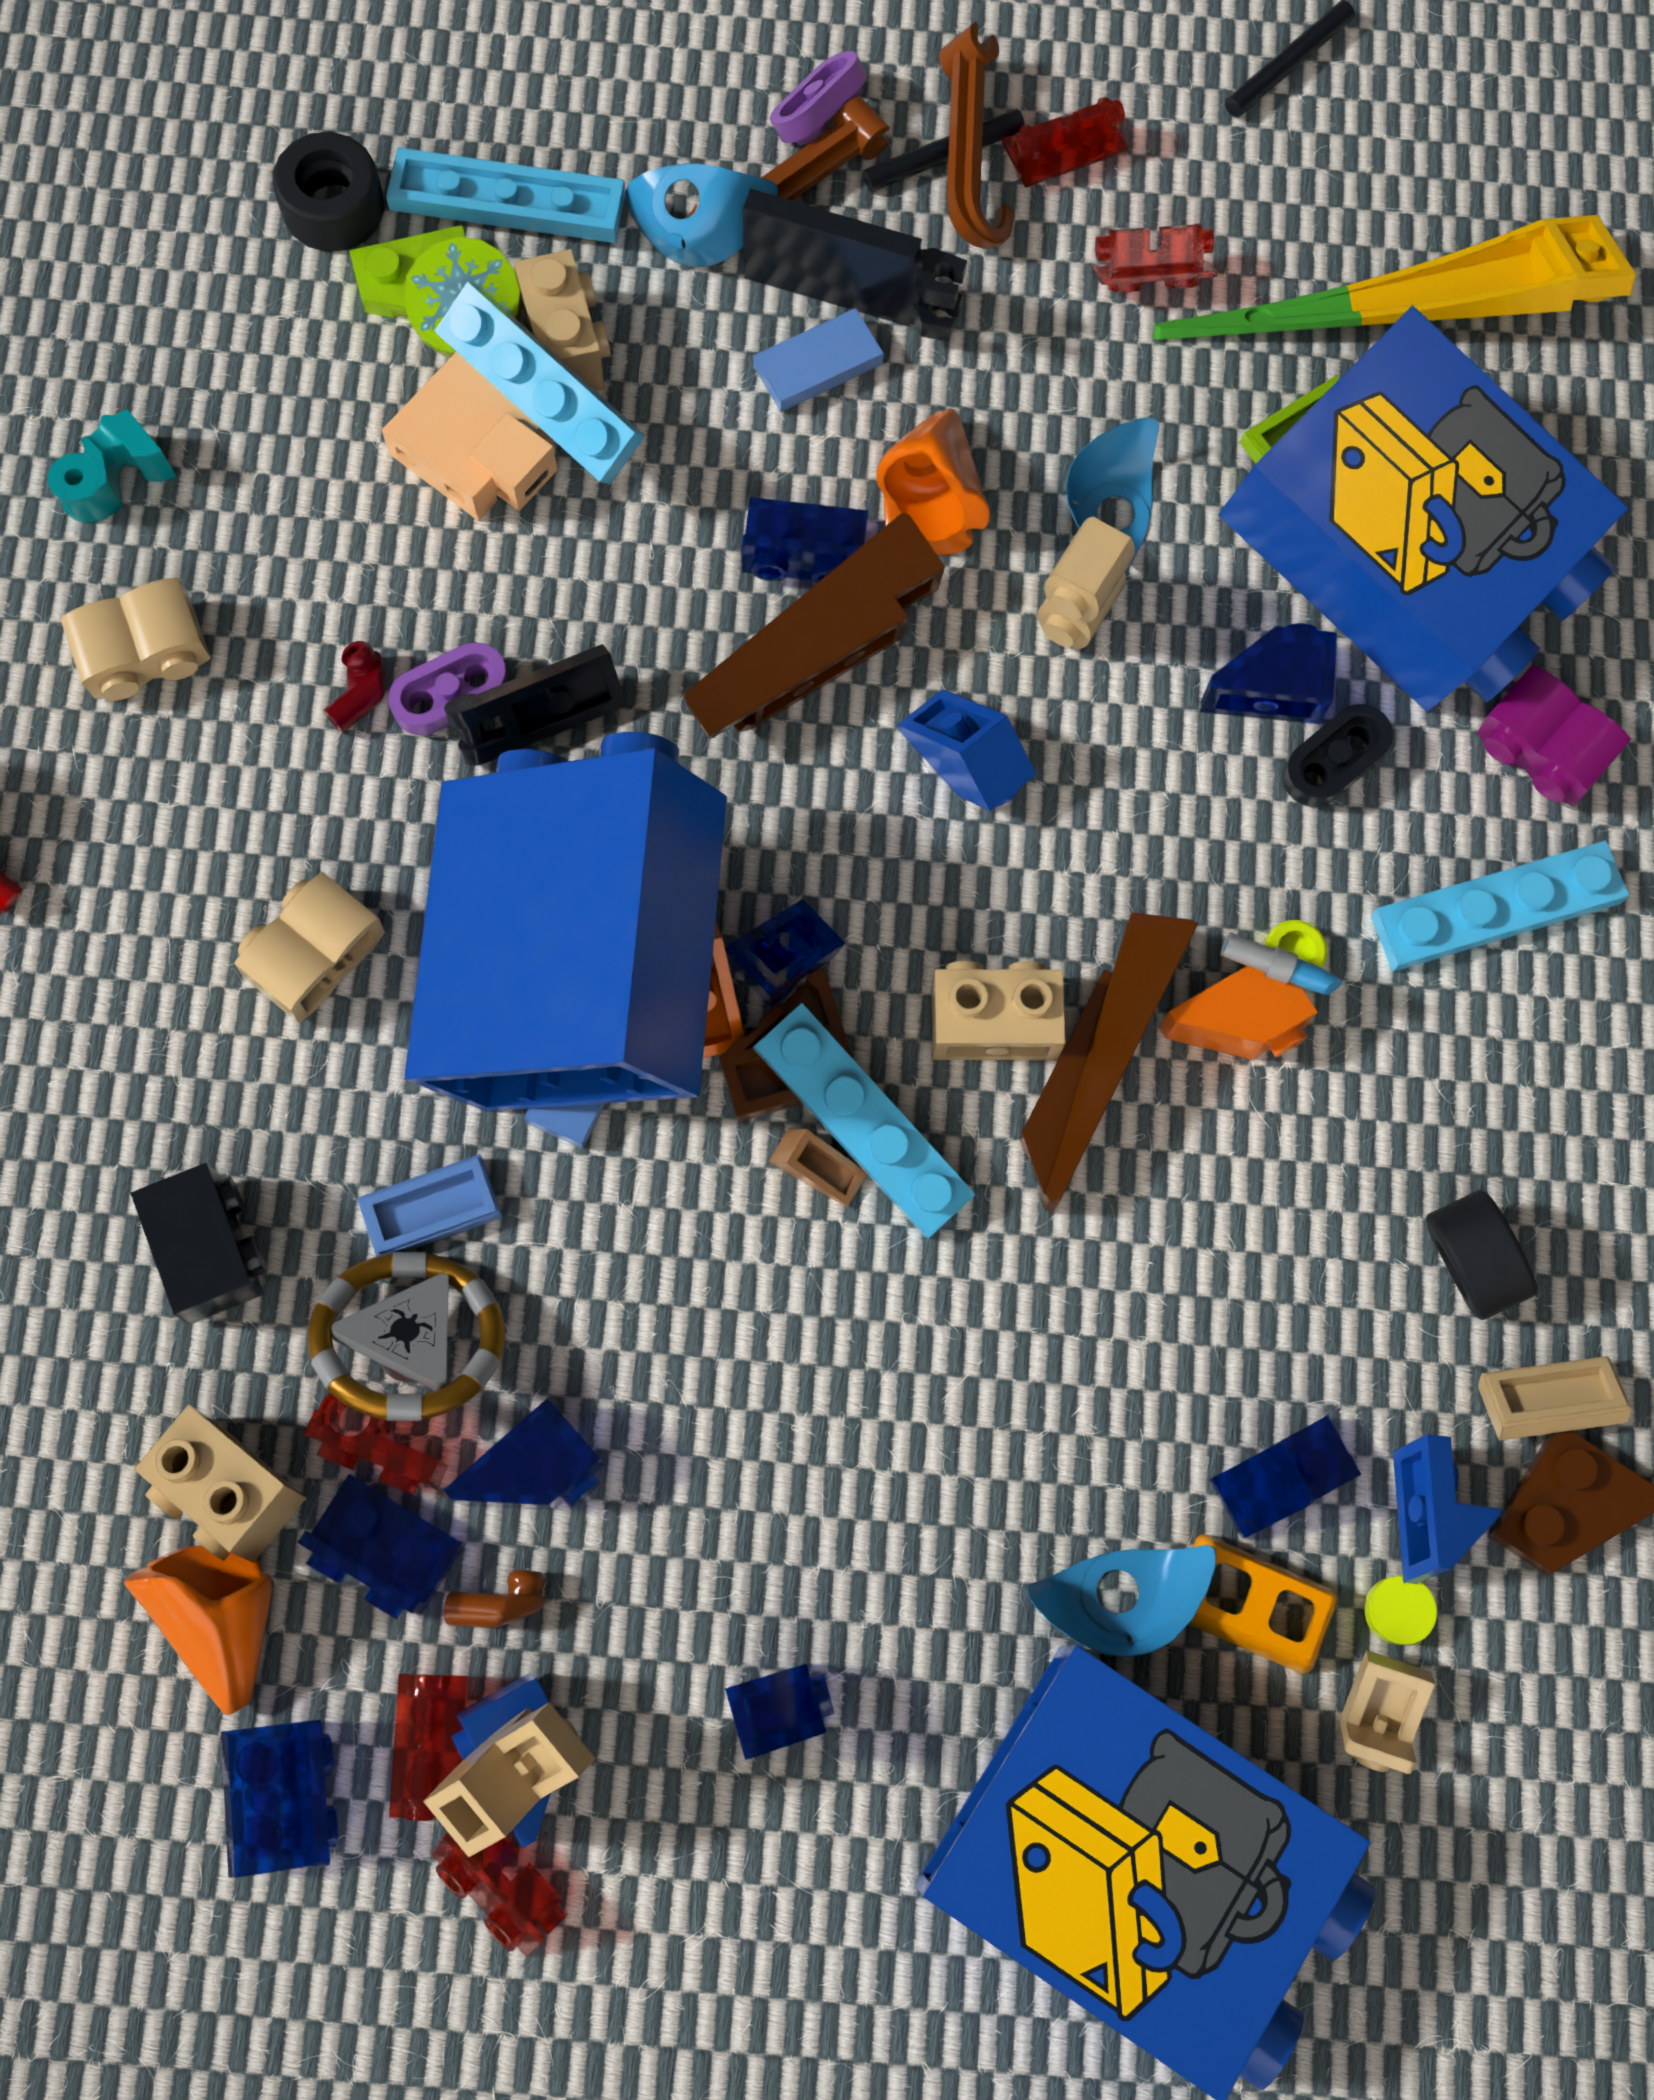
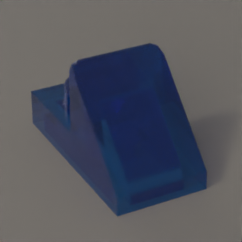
[726,899,845,1008]
[1209,1415,1362,1539]

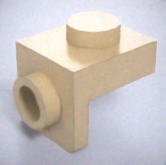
[1339,1650,1435,1774]

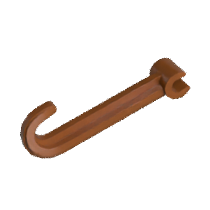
[939,22,1013,249]
[688,96,890,217]

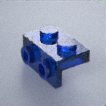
[221,1719,338,1878]

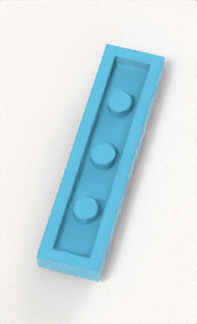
[386,147,625,243]
[434,282,645,485]
[1371,840,1629,972]
[752,1003,976,1238]

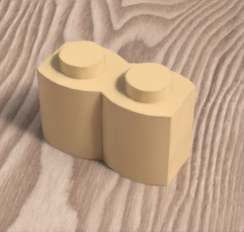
[1038,516,1135,649]
[60,577,211,701]
[234,872,385,1024]

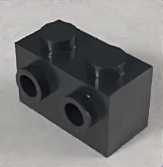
[130,1163,267,1325]

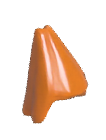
[876,408,990,555]
[124,1545,272,1715]

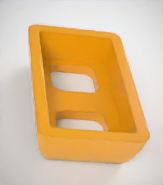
[1188,1534,1338,1674]

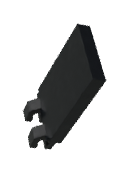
[743,189,968,342]

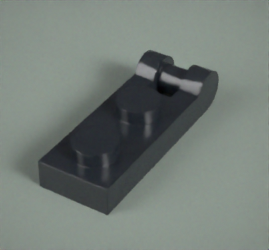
[444,644,627,766]

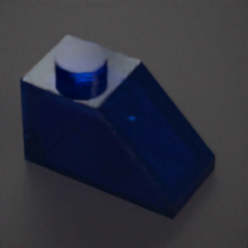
[1200,623,1337,724]
[444,1398,605,1510]
[725,1664,835,1760]

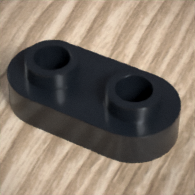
[1283,704,1393,807]

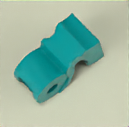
[48,408,177,523]

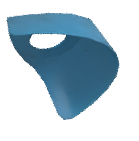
[625,163,778,267]
[1066,417,1159,570]
[1027,1545,1216,1657]

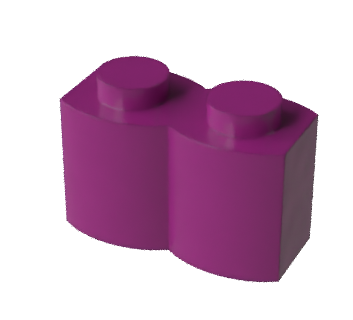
[1477,665,1631,807]

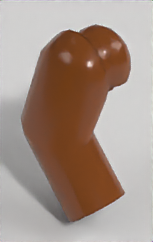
[444,1570,547,1629]

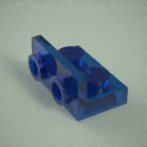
[741,497,868,584]
[297,1474,466,1619]

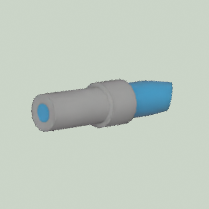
[1221,932,1342,995]

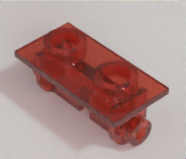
[1002,96,1128,188]
[1092,223,1217,293]
[389,1674,468,1821]
[431,1833,568,1958]

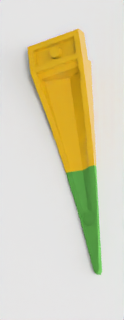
[1153,215,1636,340]

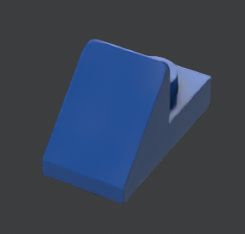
[1393,1434,1502,1584]

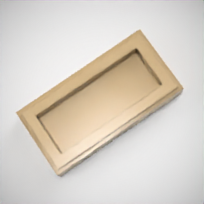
[1478,1356,1632,1441]

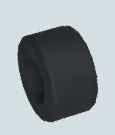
[273,131,385,252]
[1426,1190,1537,1320]

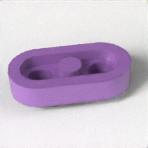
[770,51,867,146]
[388,642,508,735]

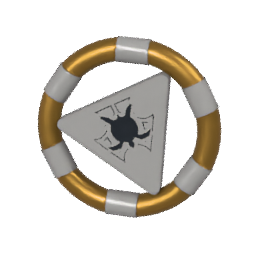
[307,1252,505,1421]

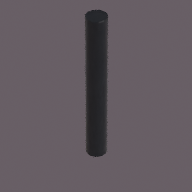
[1225,0,1355,118]
[863,109,1025,192]

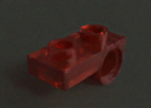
[304,1393,448,1496]

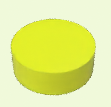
[1263,920,1328,968]
[1364,1576,1437,1645]

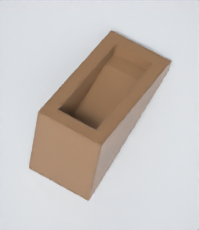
[768,1128,868,1207]

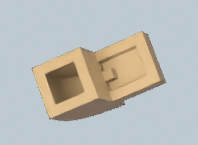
[423,1702,595,1857]

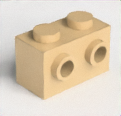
[514,249,611,391]
[931,961,1065,1060]
[134,1404,307,1563]

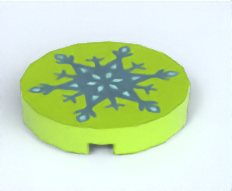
[403,236,523,358]

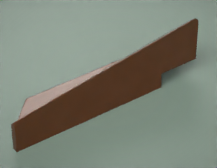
[685,513,945,739]
[1019,912,1199,1213]

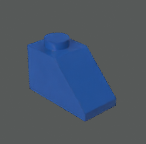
[897,689,1037,811]

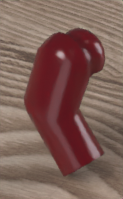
[323,641,385,734]

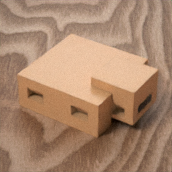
[382,352,557,521]

